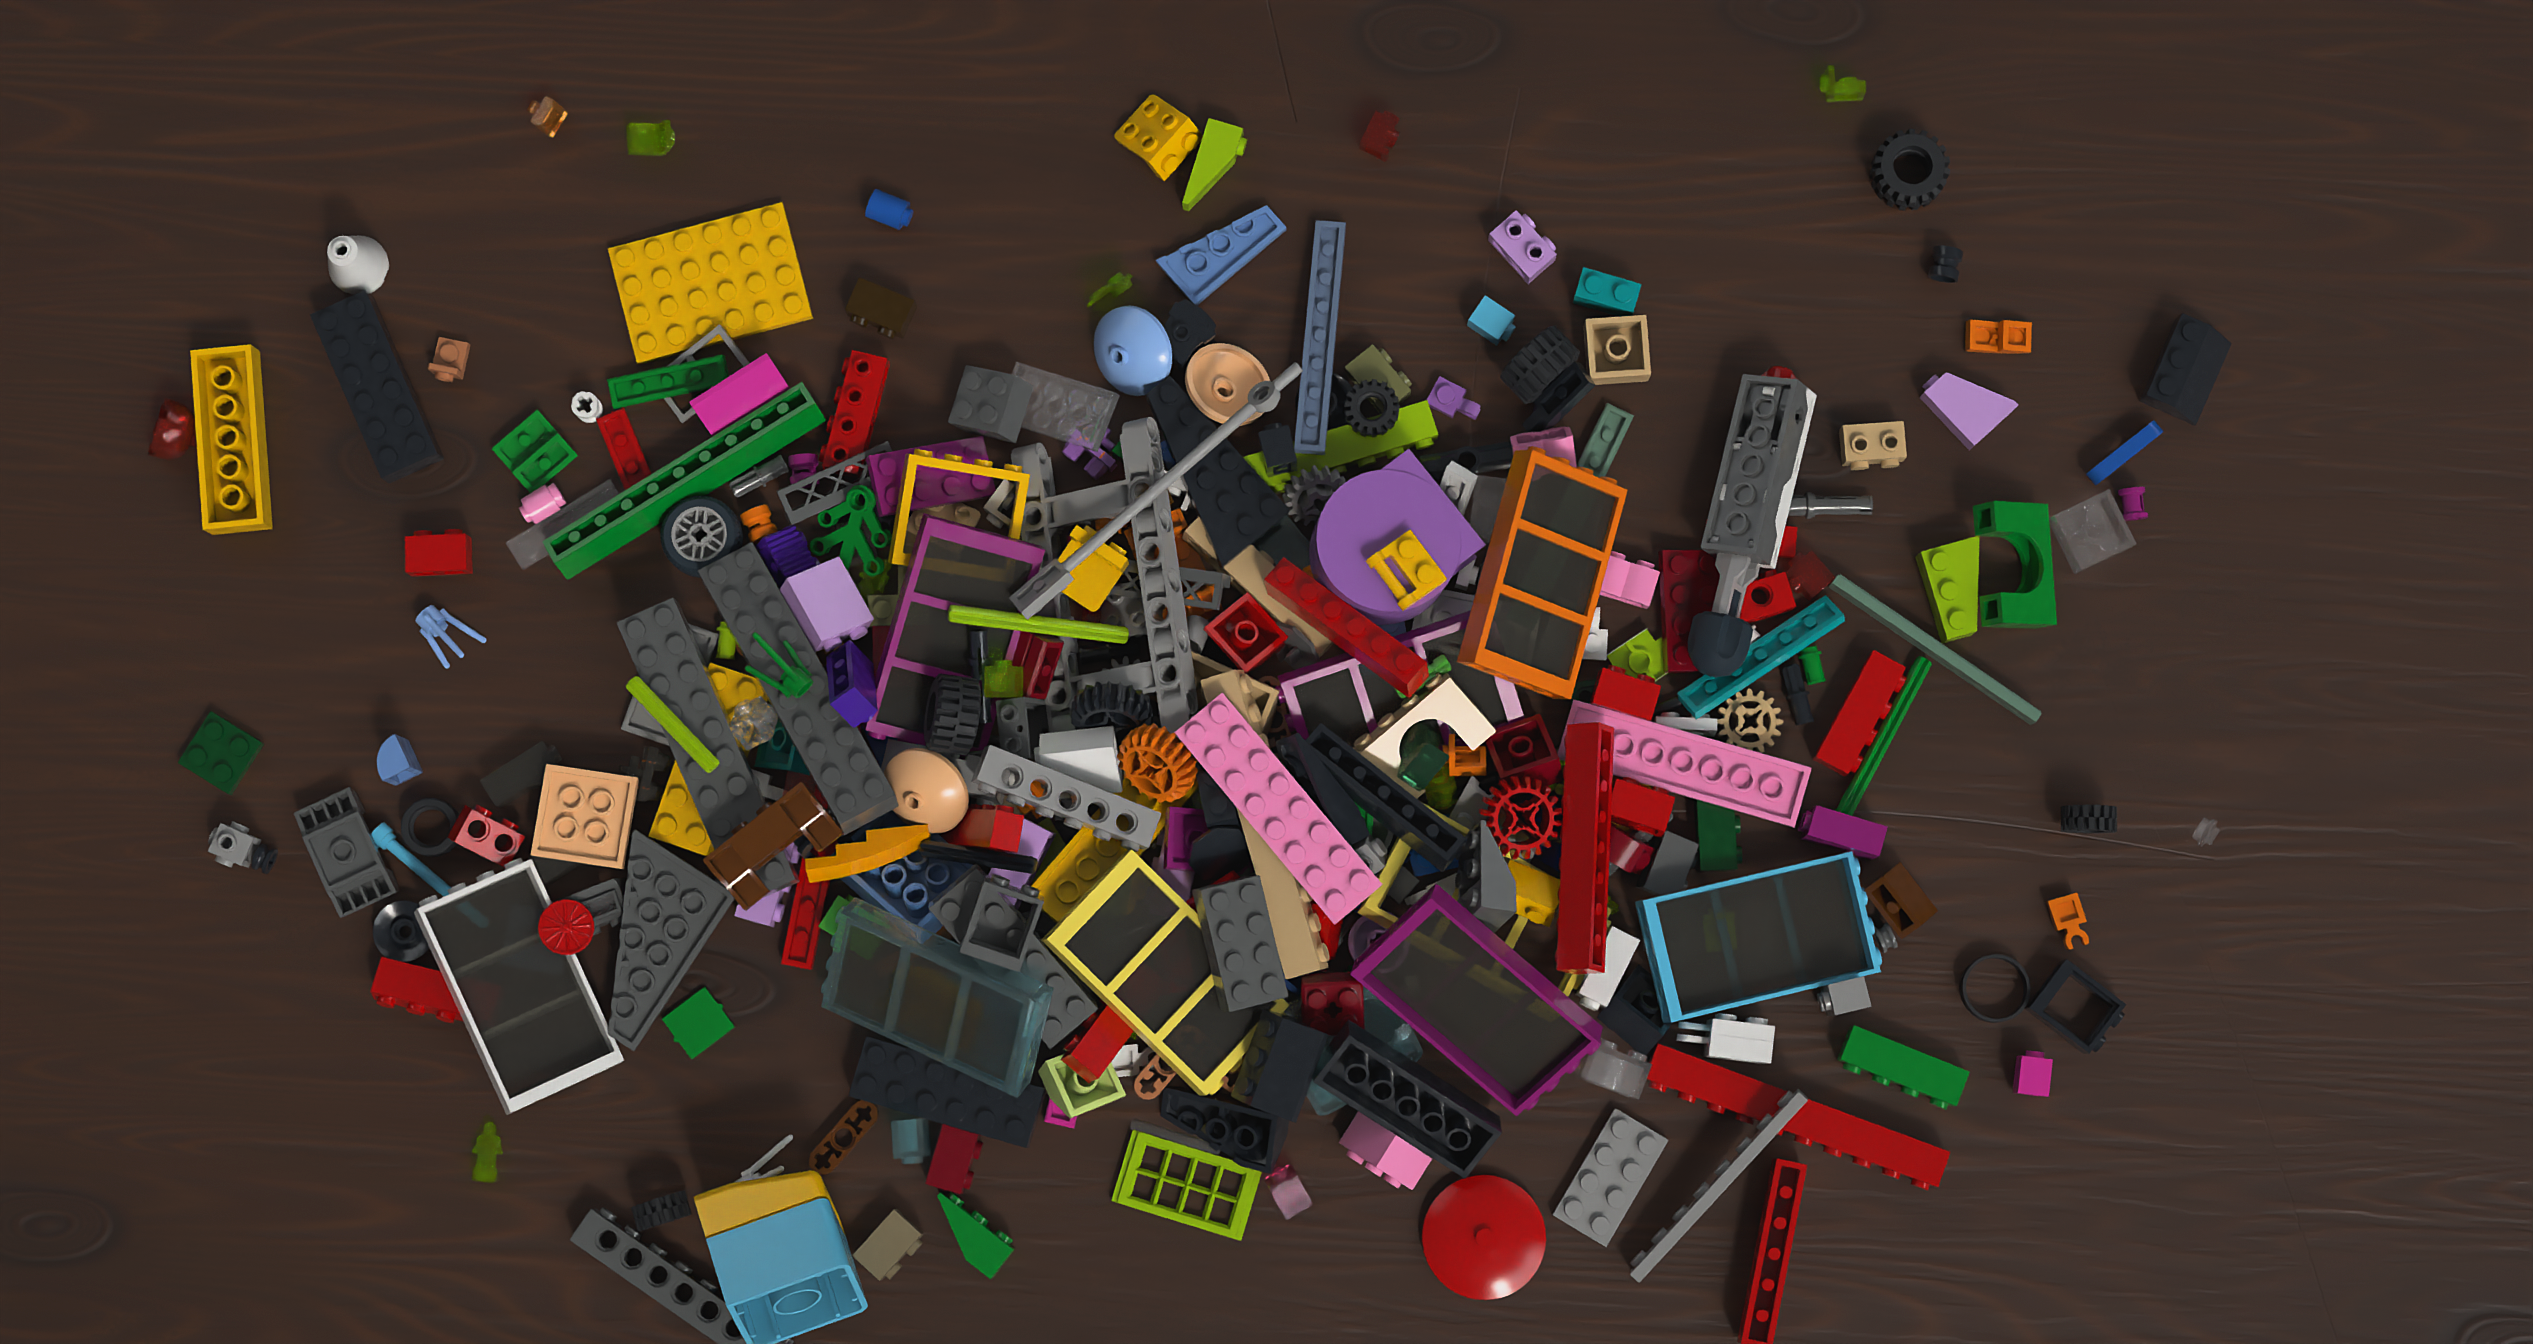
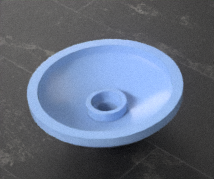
[1094,305,1172,396]

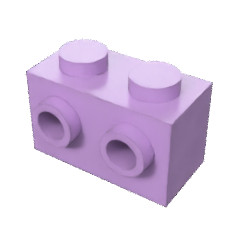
[1488,210,1557,284]

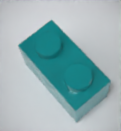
[1573,267,1642,317]

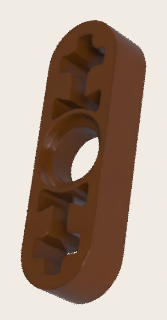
[809,1100,879,1175]

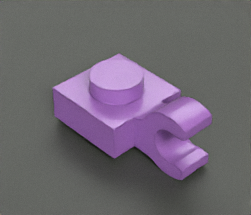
[1427,376,1481,420]

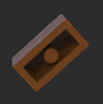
[1863,862,1938,940]

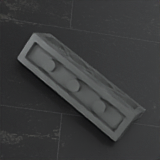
[776,441,892,525]
[1109,560,1231,610]

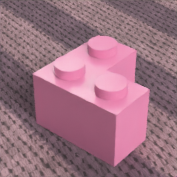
[1339,1111,1432,1190]

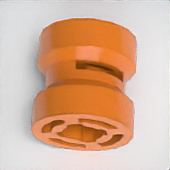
[740,505,778,544]

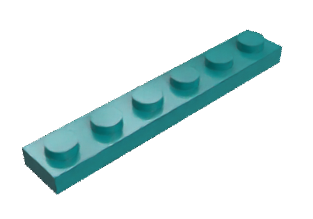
[1677,595,1845,720]

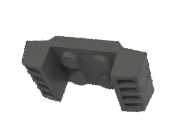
[294,787,400,918]

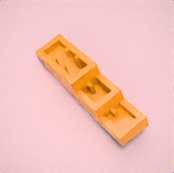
[805,824,931,883]

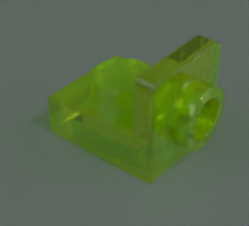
[1820,65,1866,102]

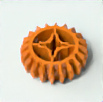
[1117,723,1199,803]

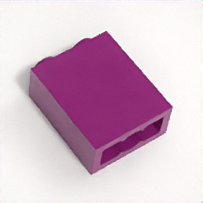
[1798,805,1888,860]

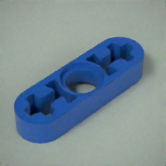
[2086,420,2164,486]

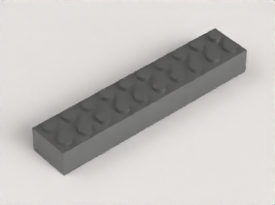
[698,542,899,835]
[616,598,800,905]

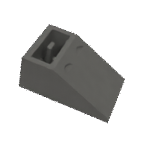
[1455,820,1517,933]

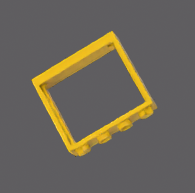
[888,449,1030,583]

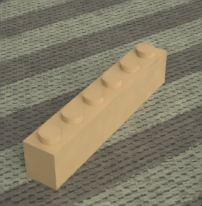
[1182,517,1333,658]

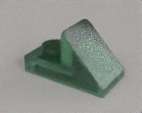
[1397,722,1449,791]

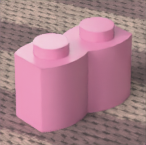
[1510,427,1577,481]
[1599,551,1660,609]

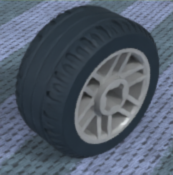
[660,496,743,578]

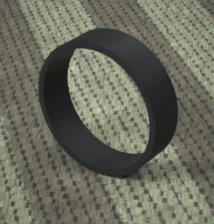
[1960,954,2031,1023]

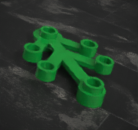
[810,485,892,576]

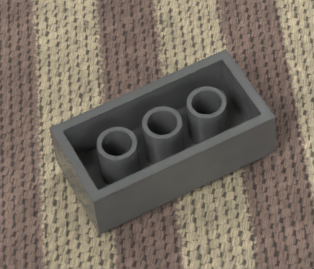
[1192,875,1289,1012]

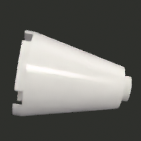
[327,236,389,295]

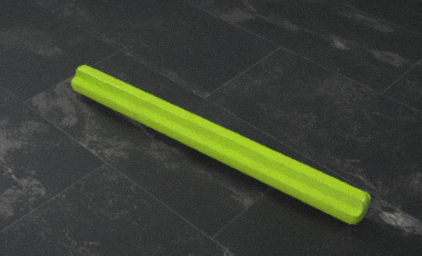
[948,605,1129,644]

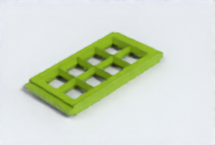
[1111,1130,1262,1241]

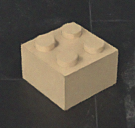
[1583,315,1651,385]

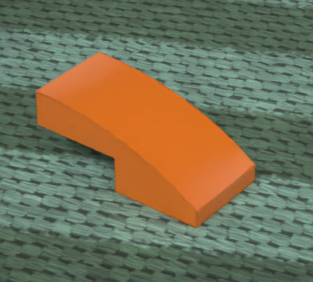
[1965,319,2032,354]

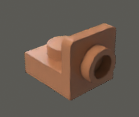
[428,337,470,382]

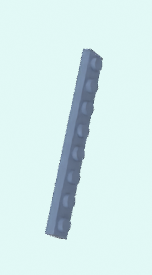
[1294,220,1346,455]

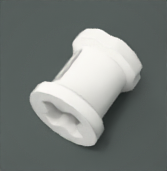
[571,391,603,423]

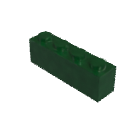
[1694,799,1742,873]

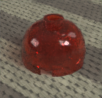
[147,398,197,460]

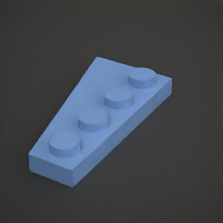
[1156,205,1287,305]

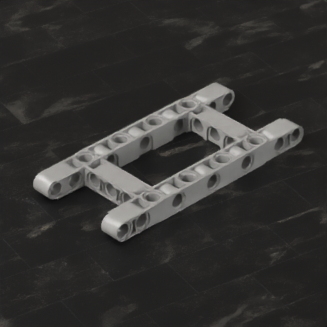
[1011,417,1199,748]

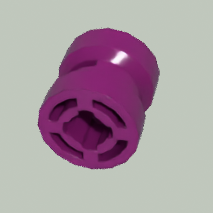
[788,453,820,489]

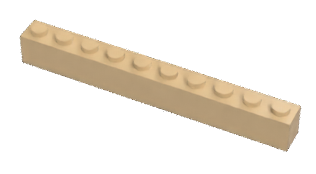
[1200,670,1330,979]

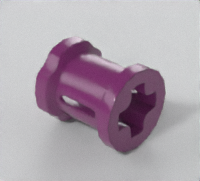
[2118,487,2148,521]

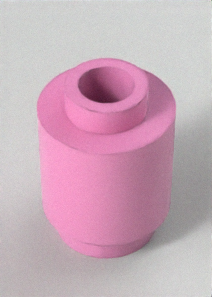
[519,483,566,525]

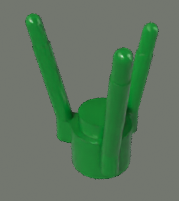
[745,632,813,698]

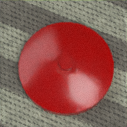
[1422,1175,1546,1300]

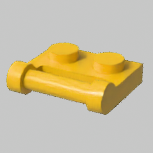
[1365,530,1447,611]

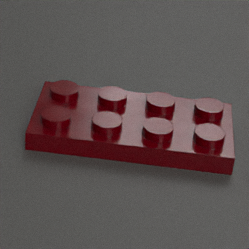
[1658,550,1720,673]

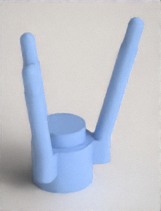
[415,605,486,669]

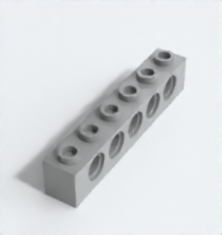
[971,745,1162,852]

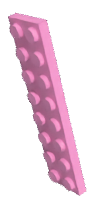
[1174,693,1383,925]
[1558,699,1812,828]

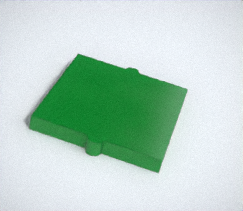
[662,987,735,1060]

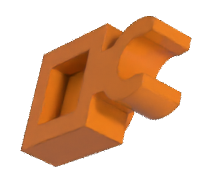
[2046,892,2089,950]

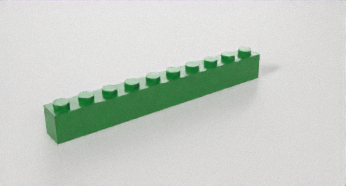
[542,382,827,580]

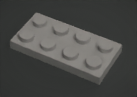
[1552,1108,1669,1247]

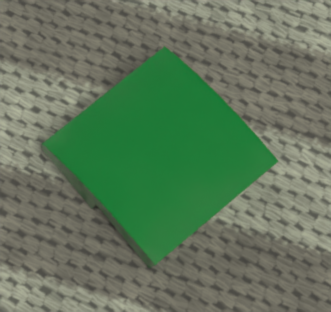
[491,409,578,493]

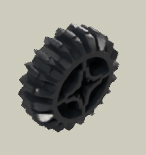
[1070,681,1154,743]

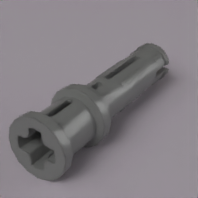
[1788,492,1873,519]

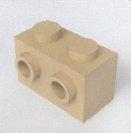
[1839,421,1907,470]

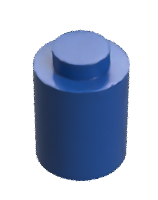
[865,189,913,230]

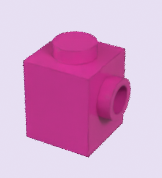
[2013,1050,2053,1097]

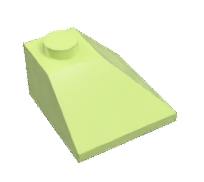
[1038,1054,1126,1119]

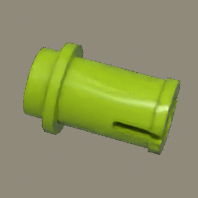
[716,622,736,660]

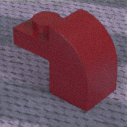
[1609,822,1656,875]

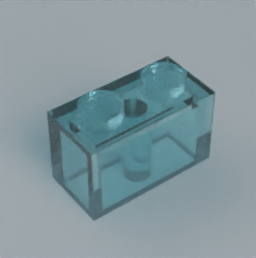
[891,1119,931,1164]

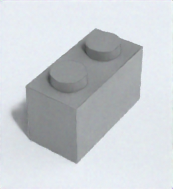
[1817,976,1871,1017]

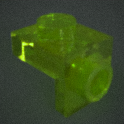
[626,120,675,156]
[1420,761,1459,810]

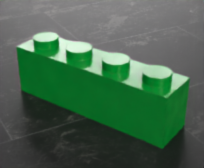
[1837,1025,1970,1110]

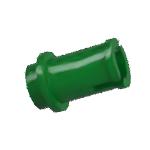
[1798,646,1826,685]

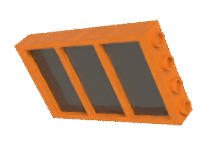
[1457,446,1628,700]

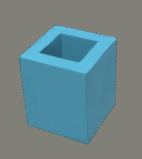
[1467,295,1516,346]

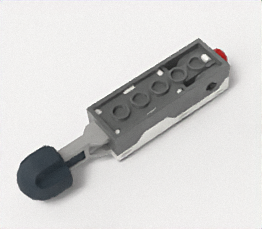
[1688,366,1817,677]

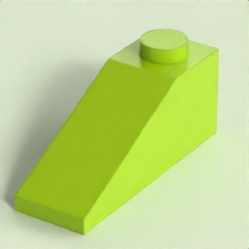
[1182,118,1247,211]

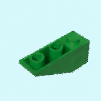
[937,1191,1015,1279]

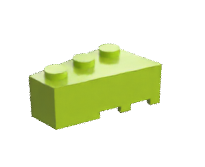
[1916,536,1980,644]

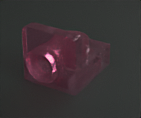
[1264,1164,1313,1220]

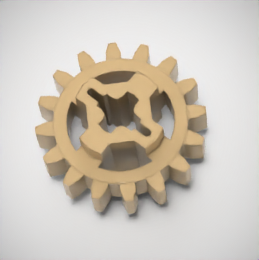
[1717,689,1783,753]

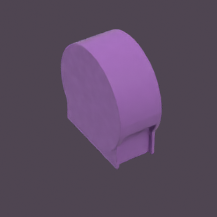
[1309,449,1486,625]

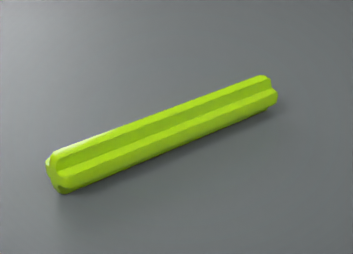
[626,676,720,773]

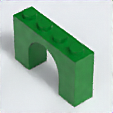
[1973,501,2057,629]

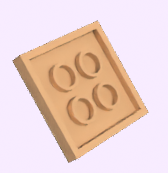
[531,764,639,870]

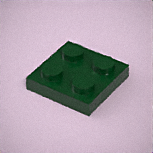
[178,711,264,795]

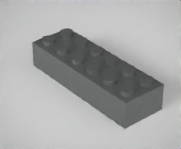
[929,863,1098,1049]

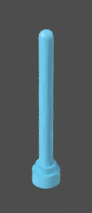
[371,822,489,928]

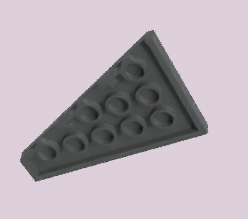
[608,830,735,1051]

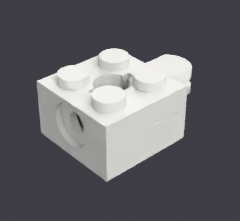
[1677,1013,1775,1064]

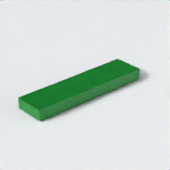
[607,355,729,409]

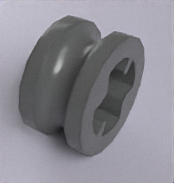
[1873,922,1898,953]

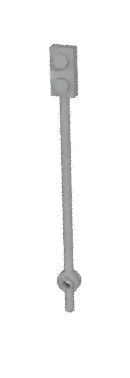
[1009,362,1303,620]

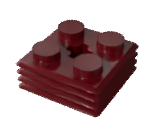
[1300,972,1365,1036]

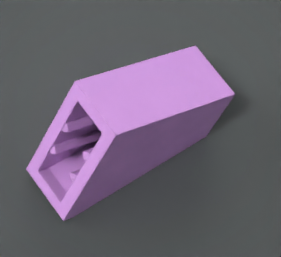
[1920,372,2018,450]

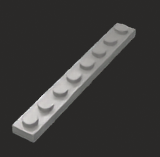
[1630,1089,1808,1283]

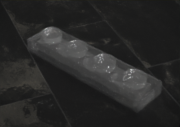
[506,479,620,570]

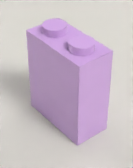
[780,557,874,652]

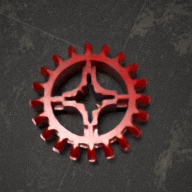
[1479,775,1562,859]

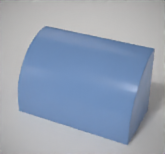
[377,734,423,786]

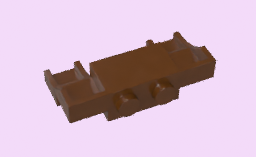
[703,782,844,911]

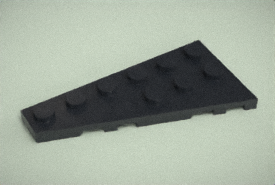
[1146,375,1290,570]

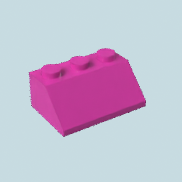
[689,353,790,437]

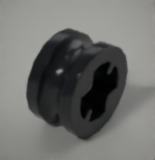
[251,843,278,874]

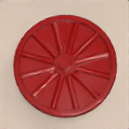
[538,899,594,955]

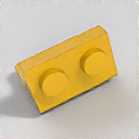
[1114,94,1203,181]
[1058,525,1129,612]

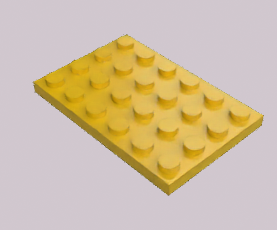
[608,202,813,365]

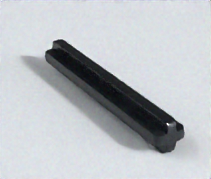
[920,840,1038,874]

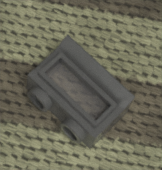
[559,878,626,936]

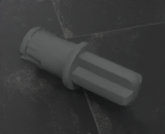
[729,454,790,497]

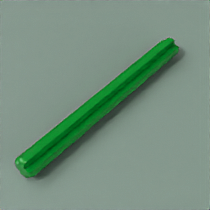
[1835,656,1932,816]

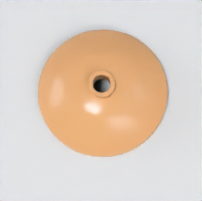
[1185,343,1270,426]
[884,748,969,834]

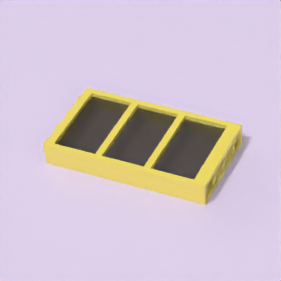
[1041,849,1289,1095]

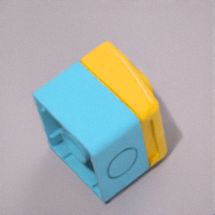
[694,1170,868,1344]

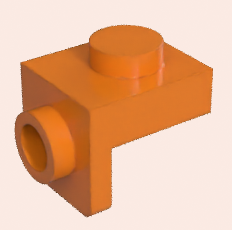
[1443,734,1486,776]

